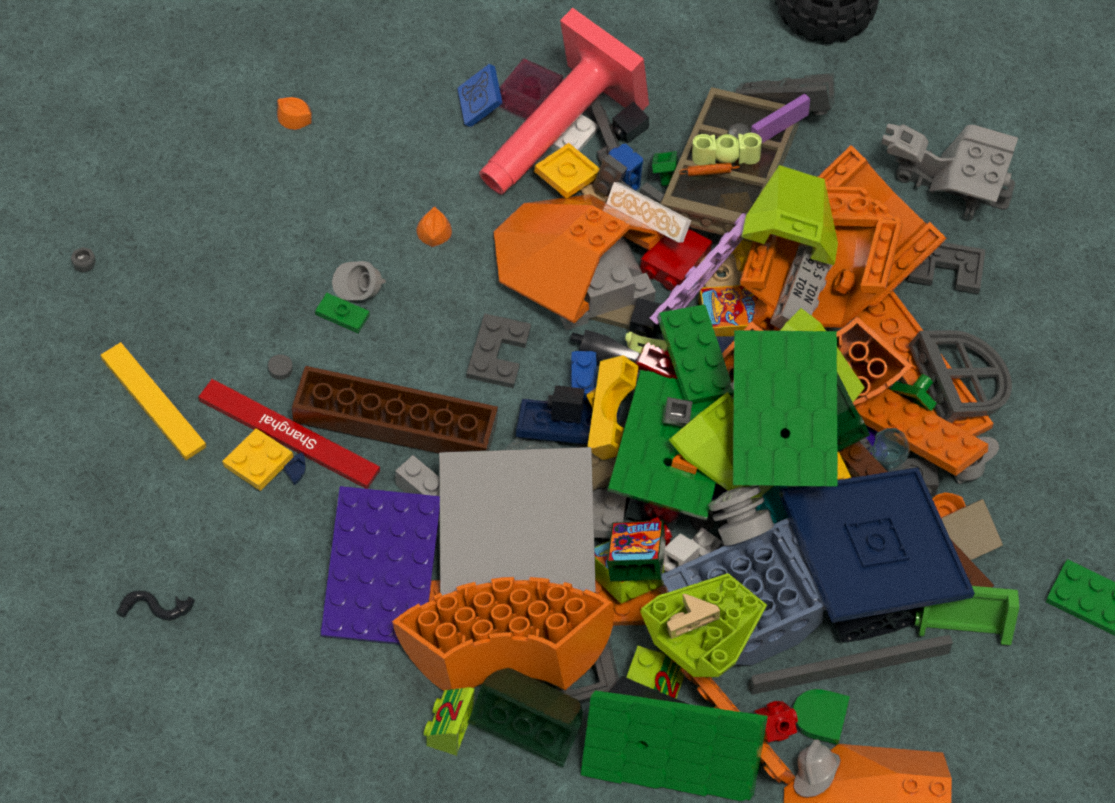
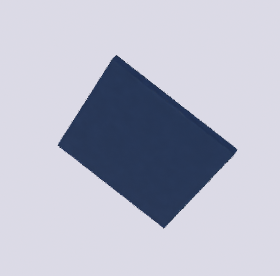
[779,467,975,623]

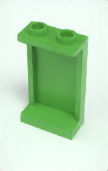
[914,586,1019,645]

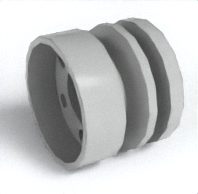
[708,485,774,546]

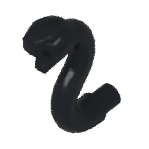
[116,590,195,620]

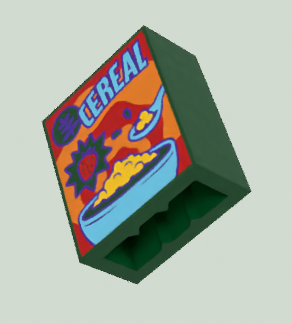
[607,520,666,582]

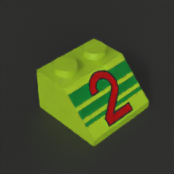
[626,646,685,699]
[424,687,475,756]

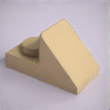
[667,594,720,639]

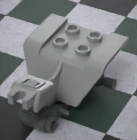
[881,124,1018,220]

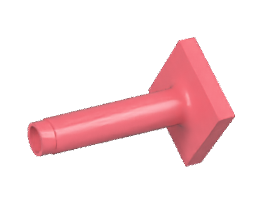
[479,8,649,195]

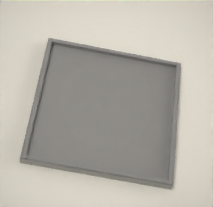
[439,447,596,596]

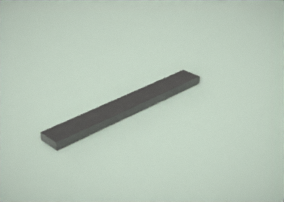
[749,635,953,695]

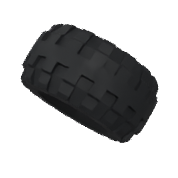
[775,0,879,44]

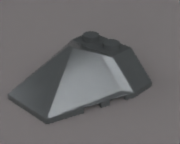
[736,73,835,115]

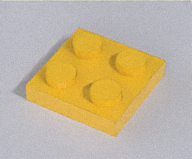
[534,143,600,199]
[222,429,294,491]

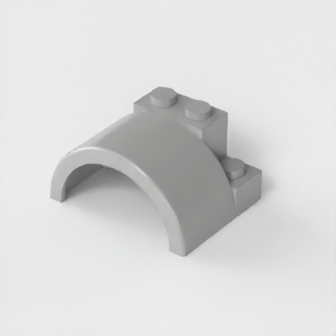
[559,236,656,330]

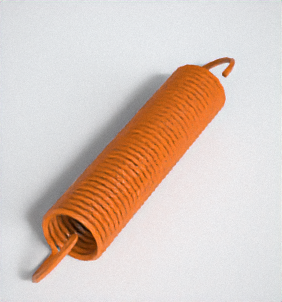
[679,163,740,176]

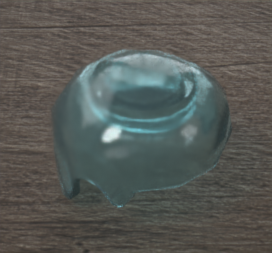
[871,428,910,468]

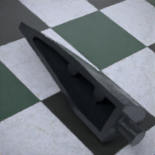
[570,330,640,370]

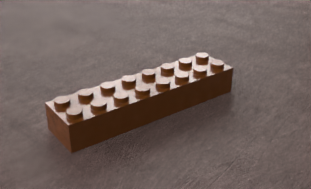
[292,366,498,453]

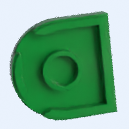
[793,689,850,745]

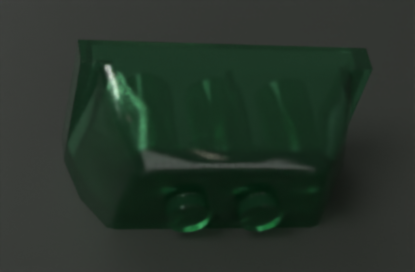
[468,668,583,768]

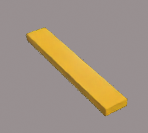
[101,342,206,460]

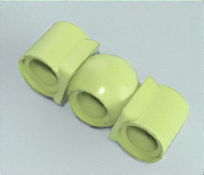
[692,133,762,165]

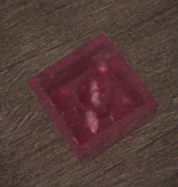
[500,58,563,118]

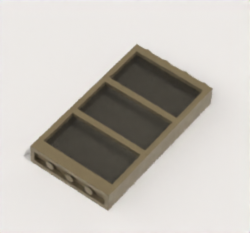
[661,87,800,242]

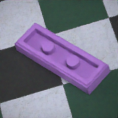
[751,94,810,144]

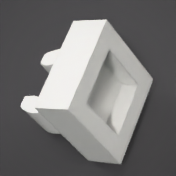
[691,528,722,557]

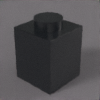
[612,102,649,143]
[629,298,661,339]
[547,385,585,423]

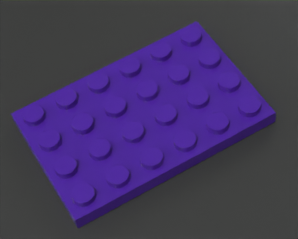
[321,486,440,645]

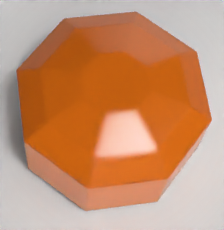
[834,269,855,294]

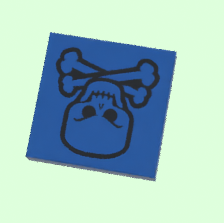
[458,64,503,127]

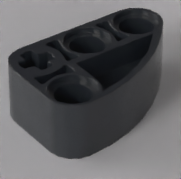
[833,609,915,642]

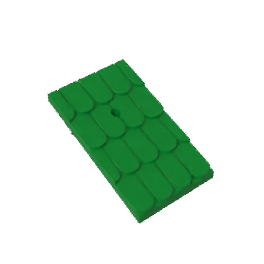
[733,330,838,486]
[607,370,734,530]
[581,676,768,801]

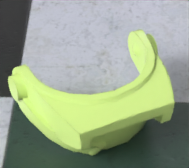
[625,332,669,353]

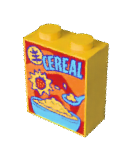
[698,285,762,336]

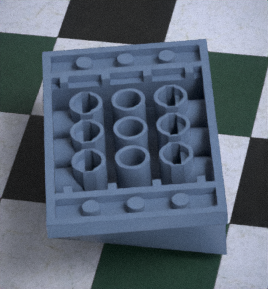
[660,518,827,665]

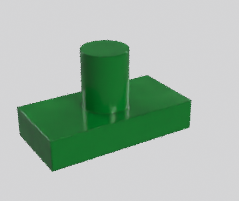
[652,151,678,185]
[890,374,937,411]

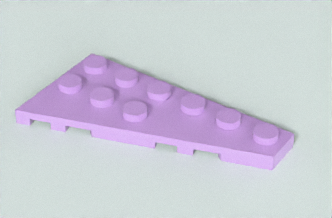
[650,213,747,326]

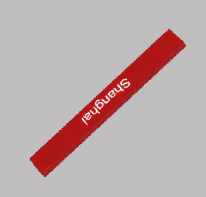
[198,379,380,489]

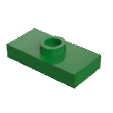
[315,293,370,334]

